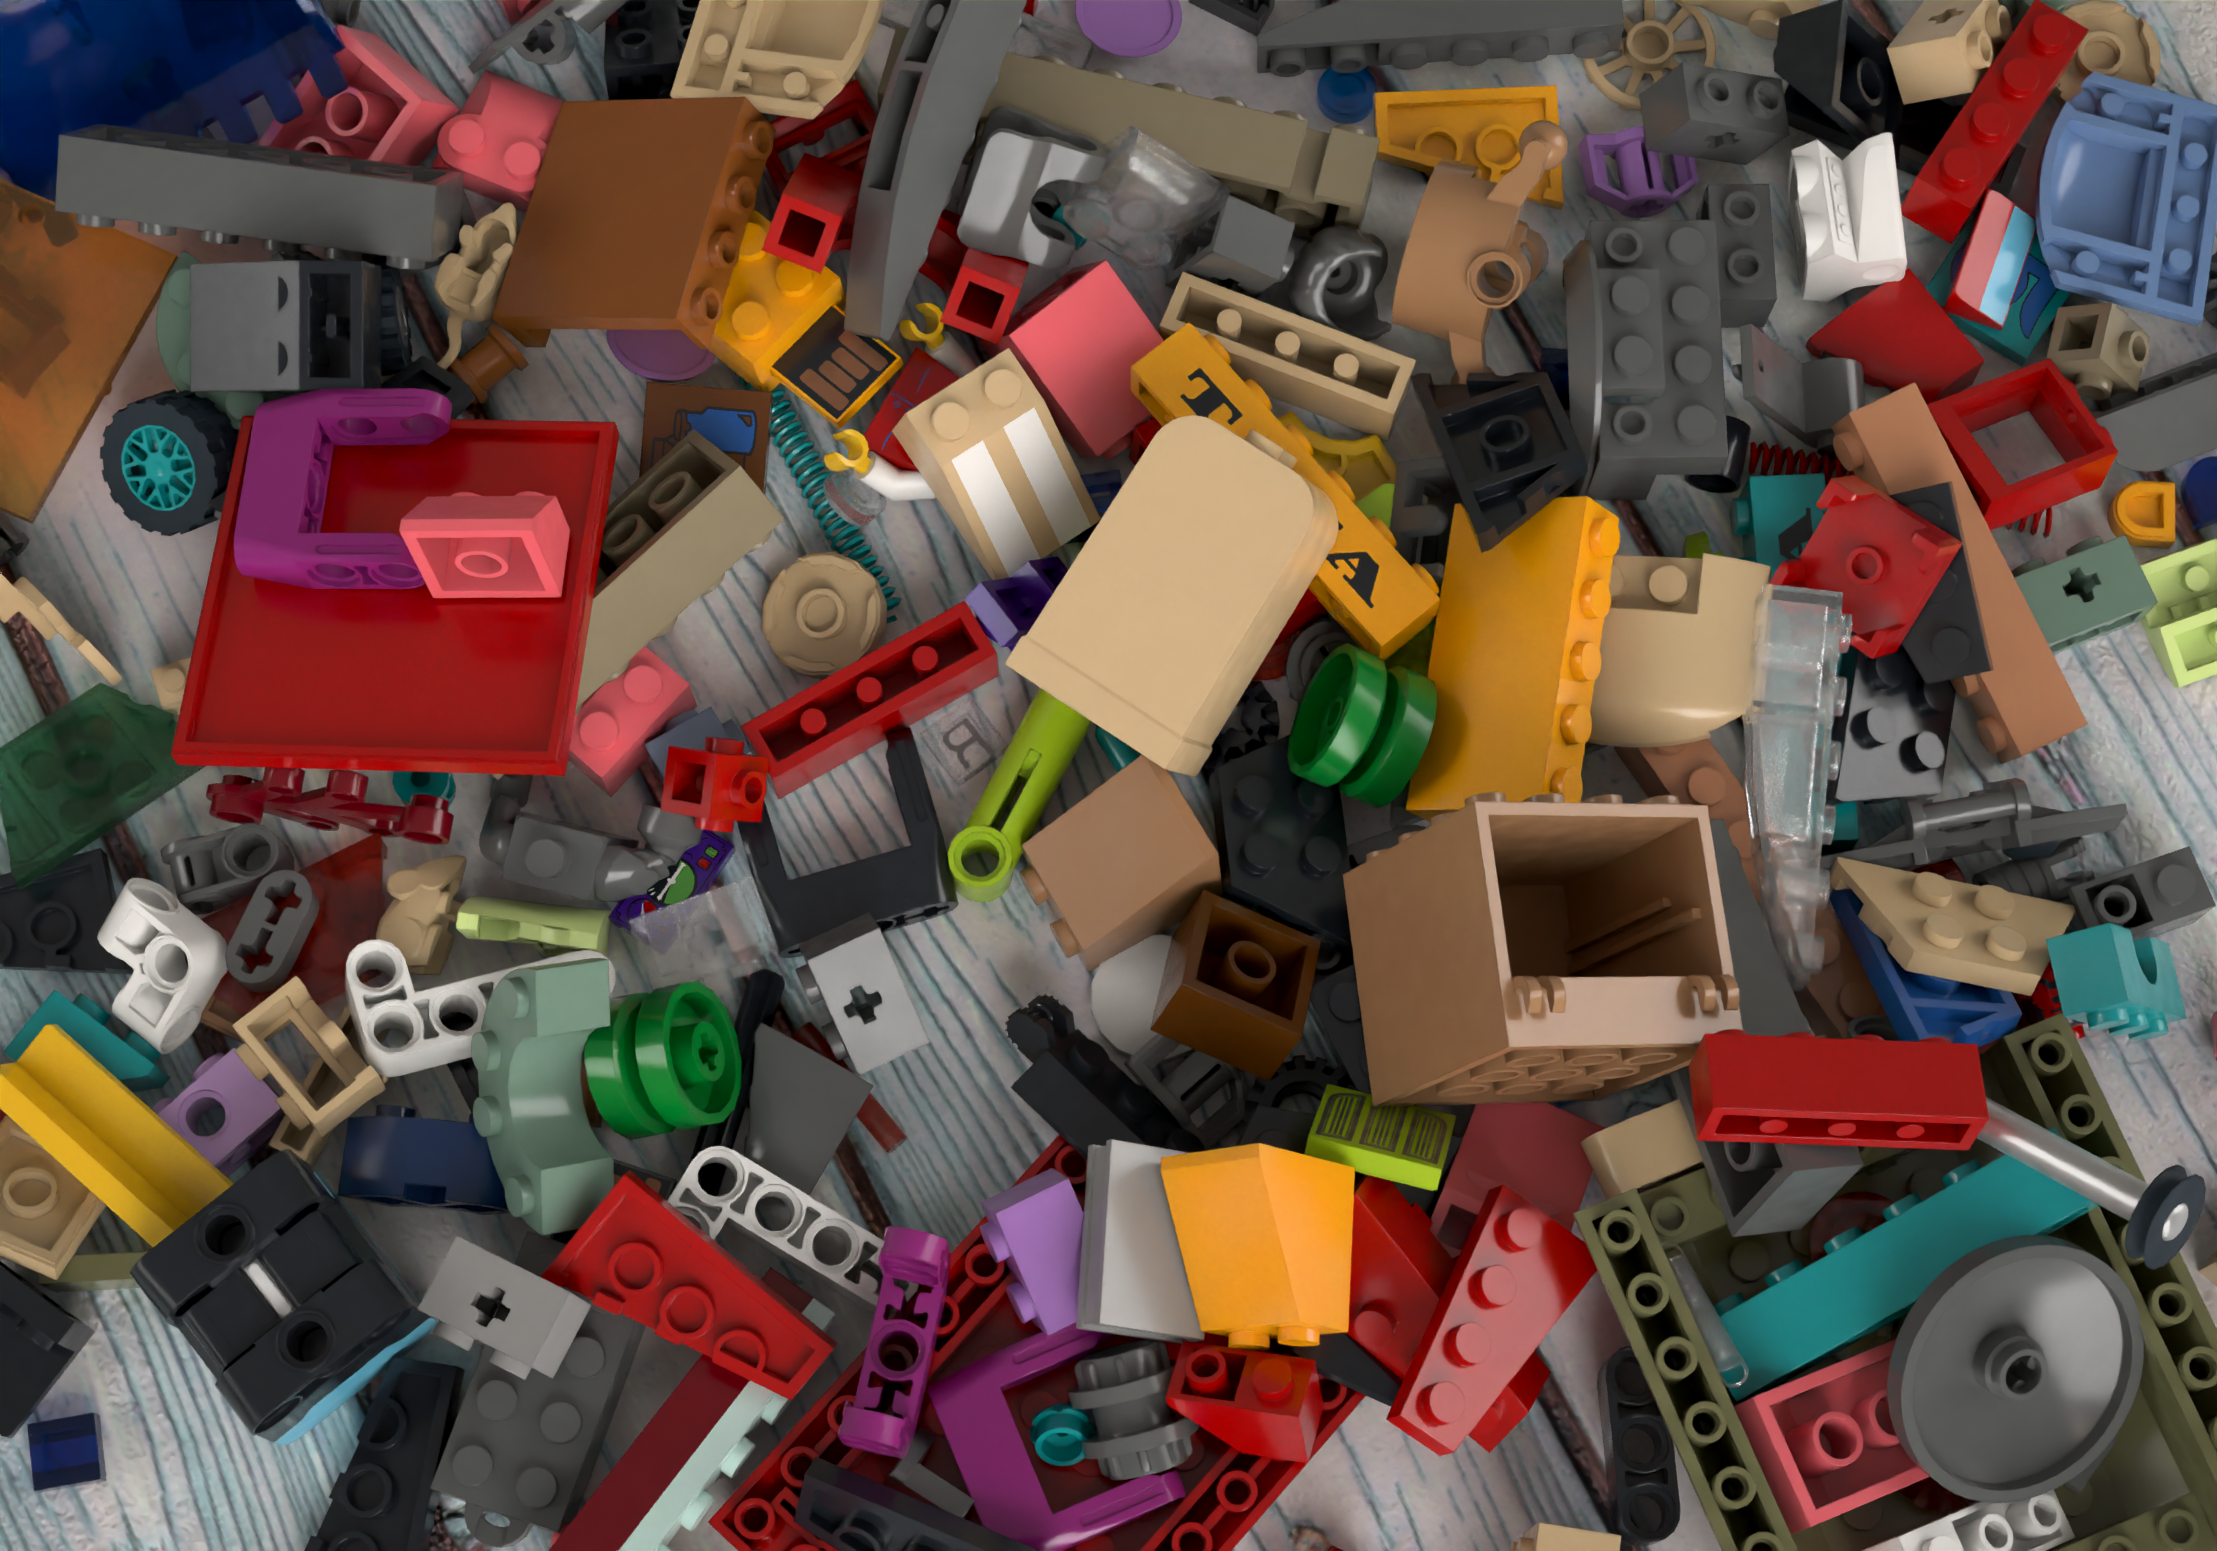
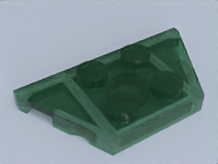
[0,682,206,890]

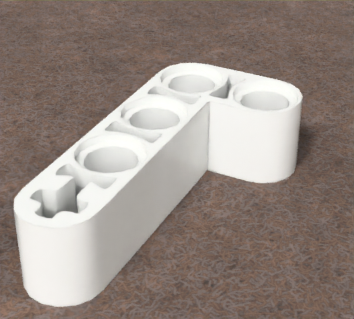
[345,939,616,1077]
[667,1146,919,1314]

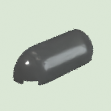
[2090,352,2217,472]

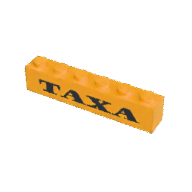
[1130,322,1440,661]

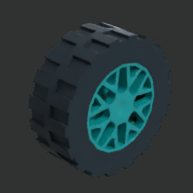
[100,389,239,536]

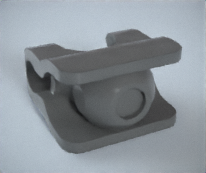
[957,106,1107,269]

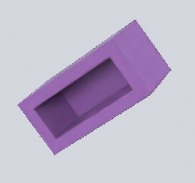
[980,1168,1084,1335]

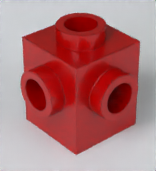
[660,736,769,832]

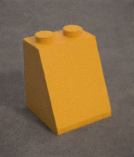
[1160,1143,1355,1351]

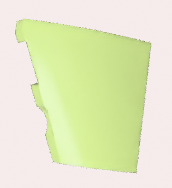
[456,895,612,958]

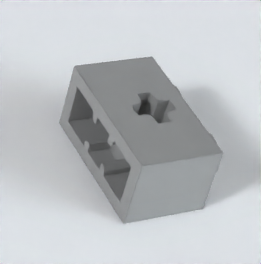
[417,1236,592,1380]

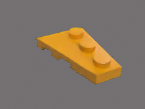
[1373,85,1564,210]

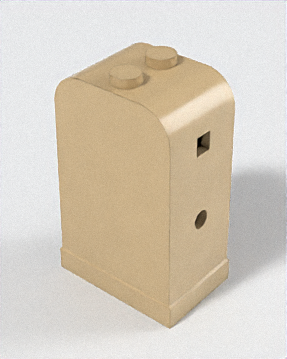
[1004,415,1339,777]

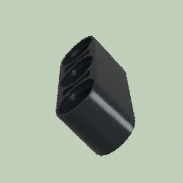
[1597,1345,1681,1547]

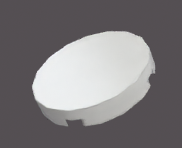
[1091,935,1195,1064]

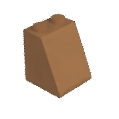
[1019,755,1223,972]

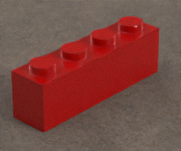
[1901,0,2089,244]
[741,600,999,799]
[1689,1029,1989,1150]

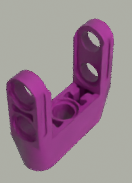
[234,388,452,589]
[837,1226,951,1459]
[927,1322,1188,1551]

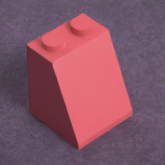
[979,260,1164,460]

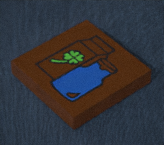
[639,382,774,495]

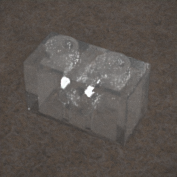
[626,876,779,992]

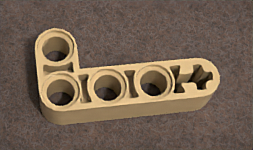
[1581,1034,1828,1199]

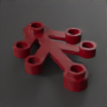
[206,767,454,845]

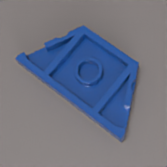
[1829,888,2023,1047]

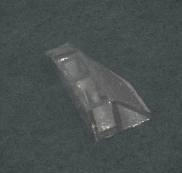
[1743,584,1852,992]

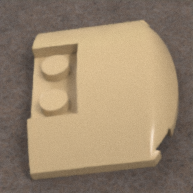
[670,0,884,120]
[1587,553,1772,748]

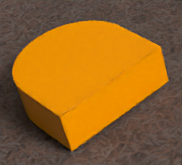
[2107,481,2175,549]

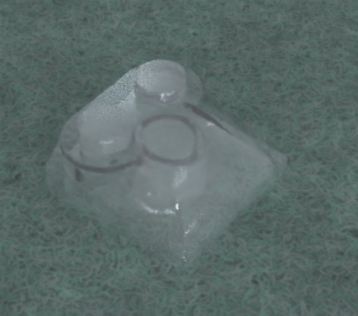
[1057,125,1231,270]

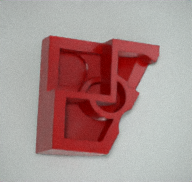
[1805,268,1985,404]

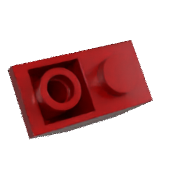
[1165,1341,1324,1463]

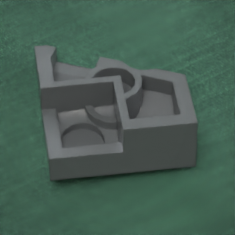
[744,1023,873,1196]

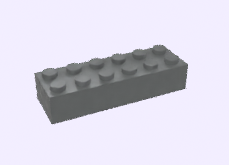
[55,124,464,269]
[1670,819,1864,1237]

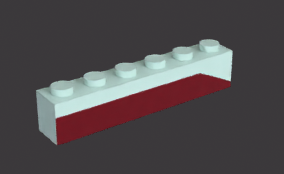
[549,1267,835,1551]

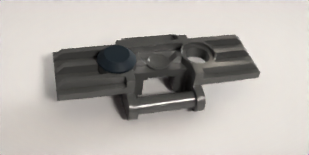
[1802,778,2128,881]

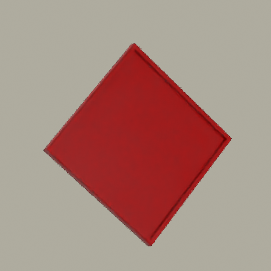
[171,416,619,776]

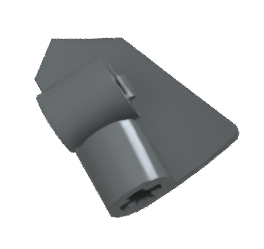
[468,0,628,74]

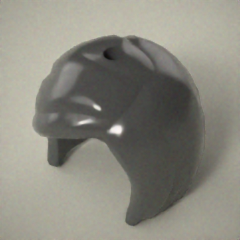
[1288,225,1392,342]

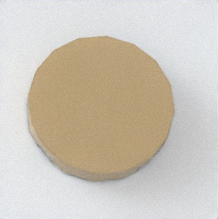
[2050,0,2161,107]
[762,552,887,678]

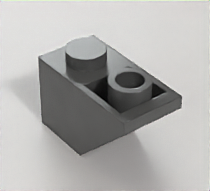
[2067,846,2216,941]

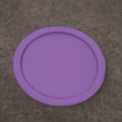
[1075,0,1182,58]
[606,330,716,383]

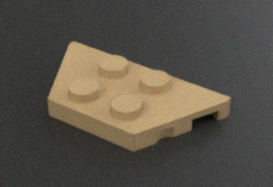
[1828,857,2075,996]

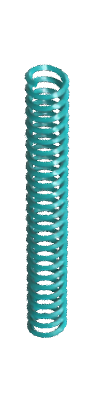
[733,371,902,624]

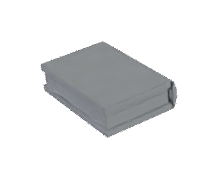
[1076,1139,1205,1344]

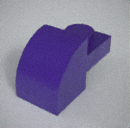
[964,556,1068,652]

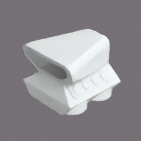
[1787,132,1907,303]

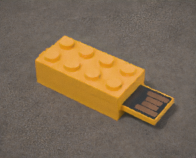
[709,209,904,430]

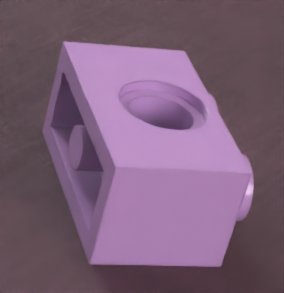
[150,1048,285,1178]

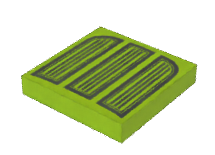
[1304,1084,1457,1191]

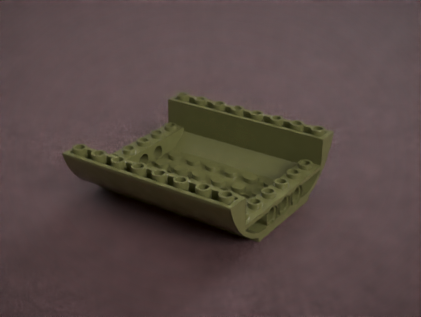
[1573,1012,2217,1551]

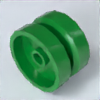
[1287,643,1438,808]
[584,981,742,1140]

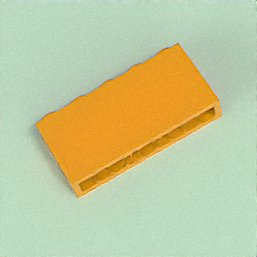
[1406,496,1620,823]

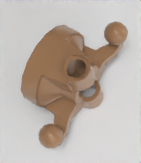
[1392,120,1568,384]

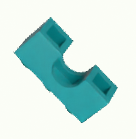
[2046,923,2187,1041]

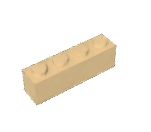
[1159,272,1416,441]

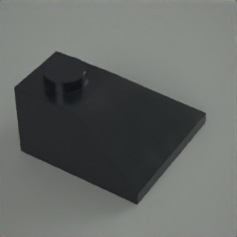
[1773,0,1904,164]

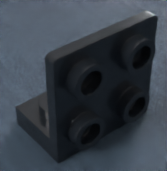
[604,0,700,100]
[0,1261,95,1438]

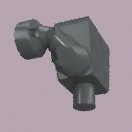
[479,774,703,903]

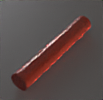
[791,1021,908,1154]

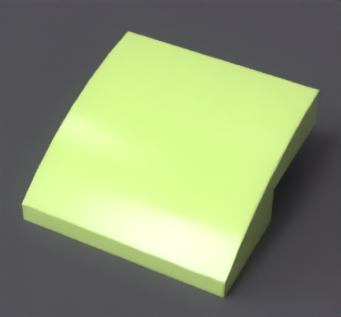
[2140,537,2217,688]

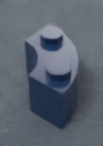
[338,1105,510,1215]

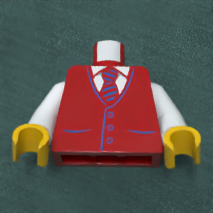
[824,303,977,501]

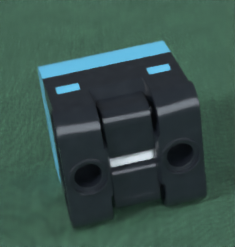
[130,1149,437,1445]

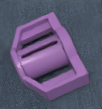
[1578,126,1698,218]

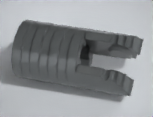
[1972,836,2095,902]

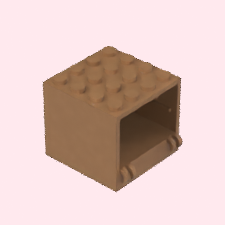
[1343,792,1743,1107]

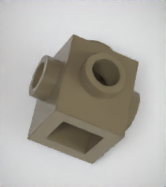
[2046,302,2150,400]

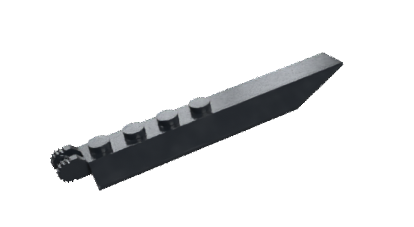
[1005,994,1403,1407]

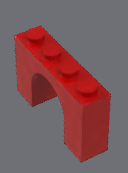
[762,153,1029,345]

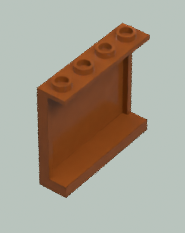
[492,97,776,350]

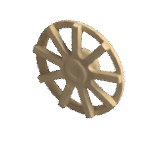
[1582,0,1716,111]

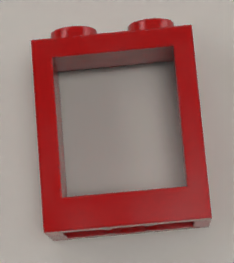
[1927,358,2119,531]

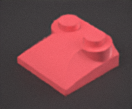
[431,69,566,213]

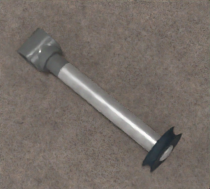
[1846,1015,2206,1270]

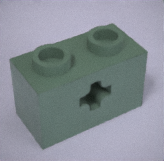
[2011,535,2158,655]

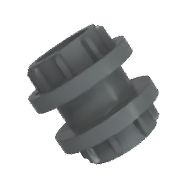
[1068,1339,1200,1480]

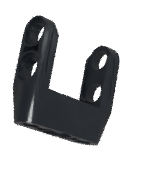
[737,727,959,958]

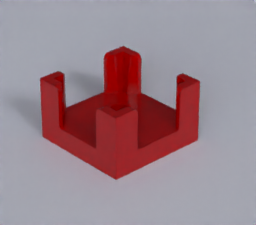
[1767,475,1963,659]

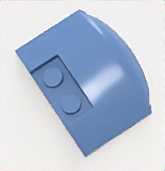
[2035,71,2217,326]

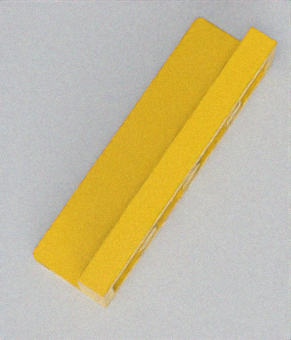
[0,1024,233,1247]

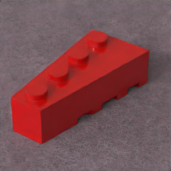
[1346,1174,1551,1453]

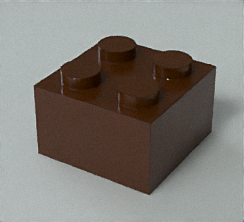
[1150,890,1321,1081]

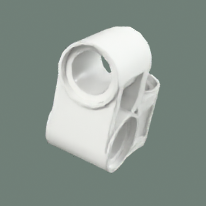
[97,878,228,1054]

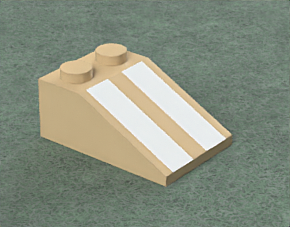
[892,348,1101,580]

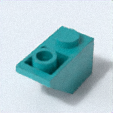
[3,989,171,1092]

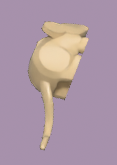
[381,202,520,384]
[376,855,467,1083]

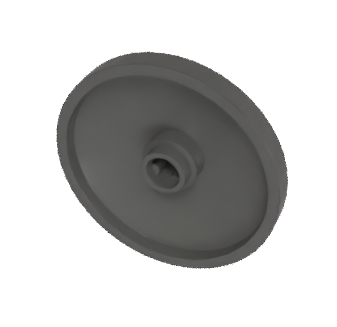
[1887,1235,2144,1503]

